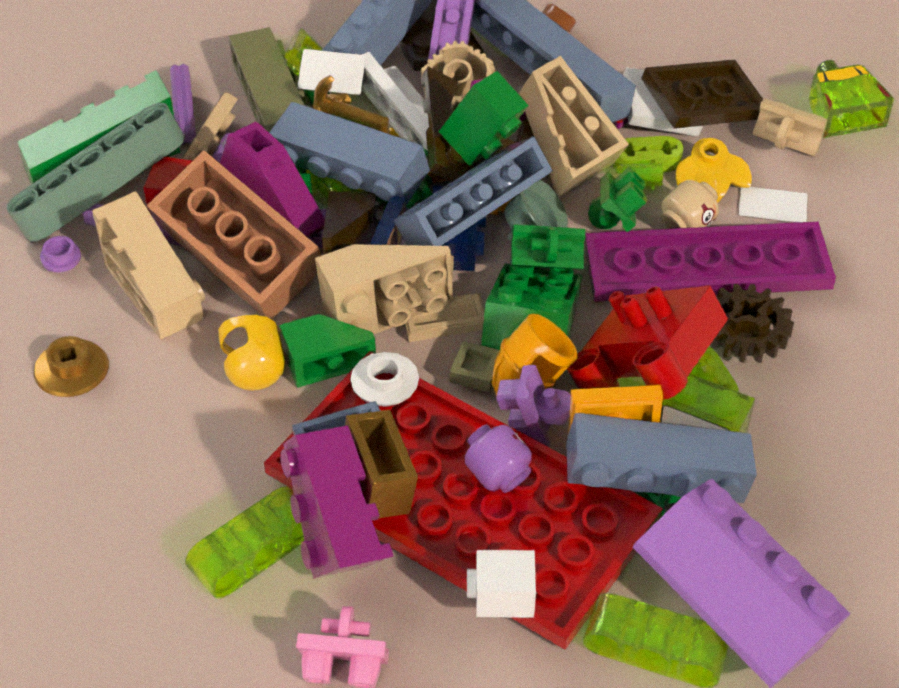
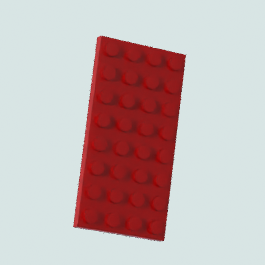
[264,351,663,650]

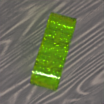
[185,486,305,599]
[583,593,729,688]

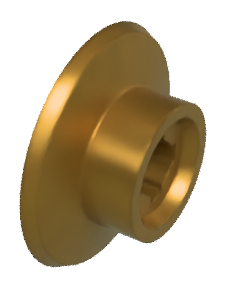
[34,336,109,397]

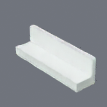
[361,52,429,166]

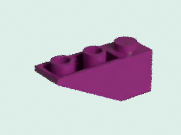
[220,121,325,238]

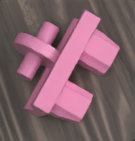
[296,606,389,688]

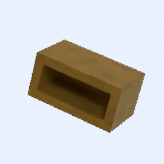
[345,410,418,518]

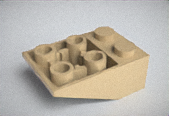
[315,244,453,334]

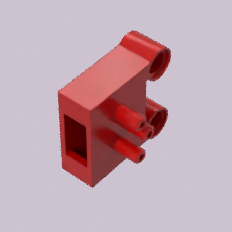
[567,285,728,400]

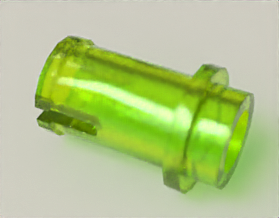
[616,159,663,190]

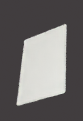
[298,49,366,95]
[739,187,808,222]

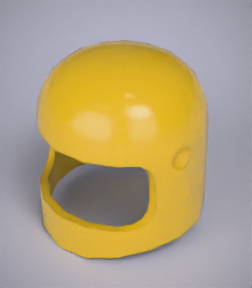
[218,315,285,391]

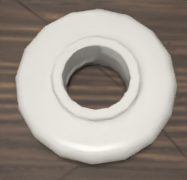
[351,352,419,407]

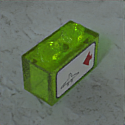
[660,374,756,433]

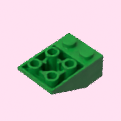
[481,263,583,350]

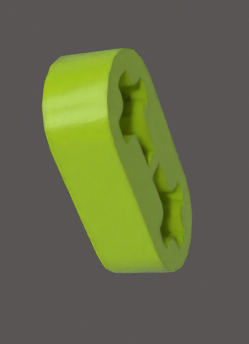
[612,136,683,174]

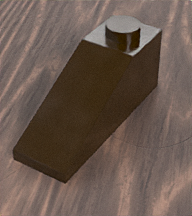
[322,191,384,255]

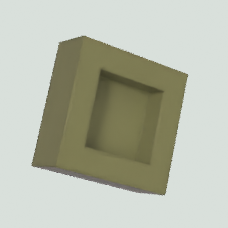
[449,341,499,392]

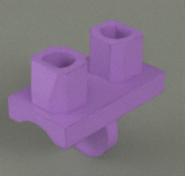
[497,365,571,447]

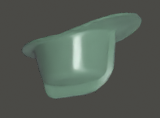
[504,180,568,240]

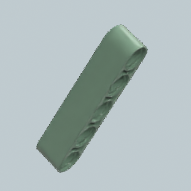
[6,103,185,242]

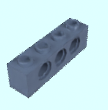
[393,136,553,246]

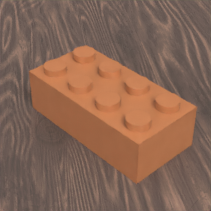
[147,151,322,320]

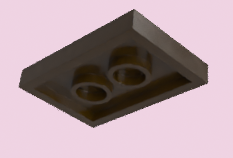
[641,59,764,129]

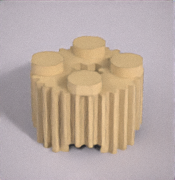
[421,41,495,111]

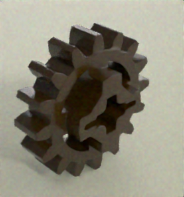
[710,284,794,363]

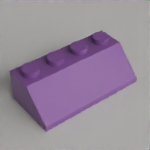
[633,478,850,688]

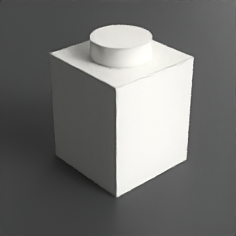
[467,550,536,618]

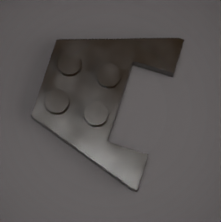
[421,66,534,182]

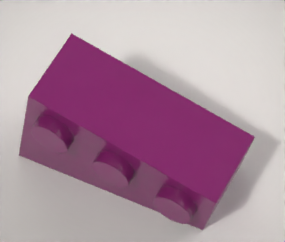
[281,425,394,579]

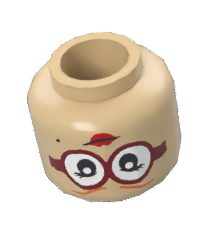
[661,180,719,229]

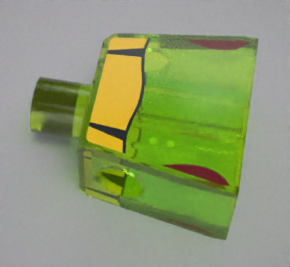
[809,60,894,139]

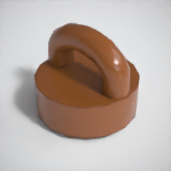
[542,3,576,33]

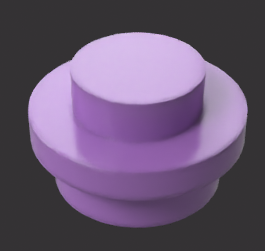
[40,236,81,272]

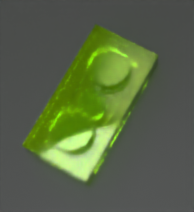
[284,28,323,76]

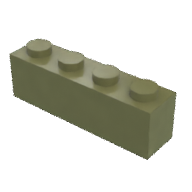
[229,27,312,132]

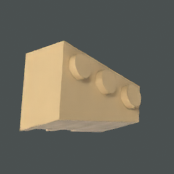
[519,56,629,198]
[92,191,205,340]

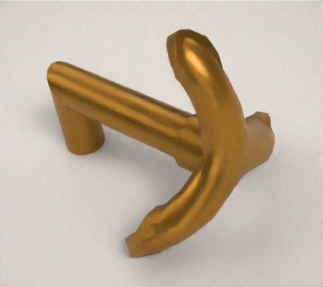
[312,75,389,134]

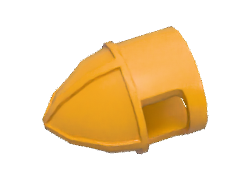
[491,314,578,396]

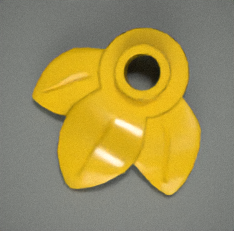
[675,138,752,203]

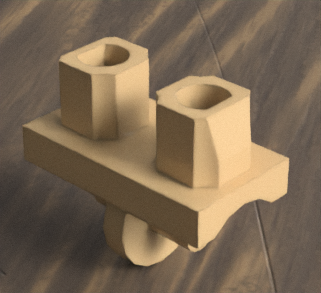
[752,98,828,156]

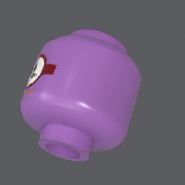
[465,425,532,493]

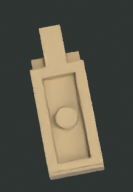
[182,92,238,160]

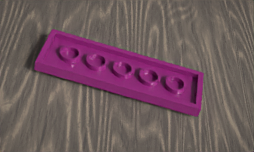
[584,221,836,302]

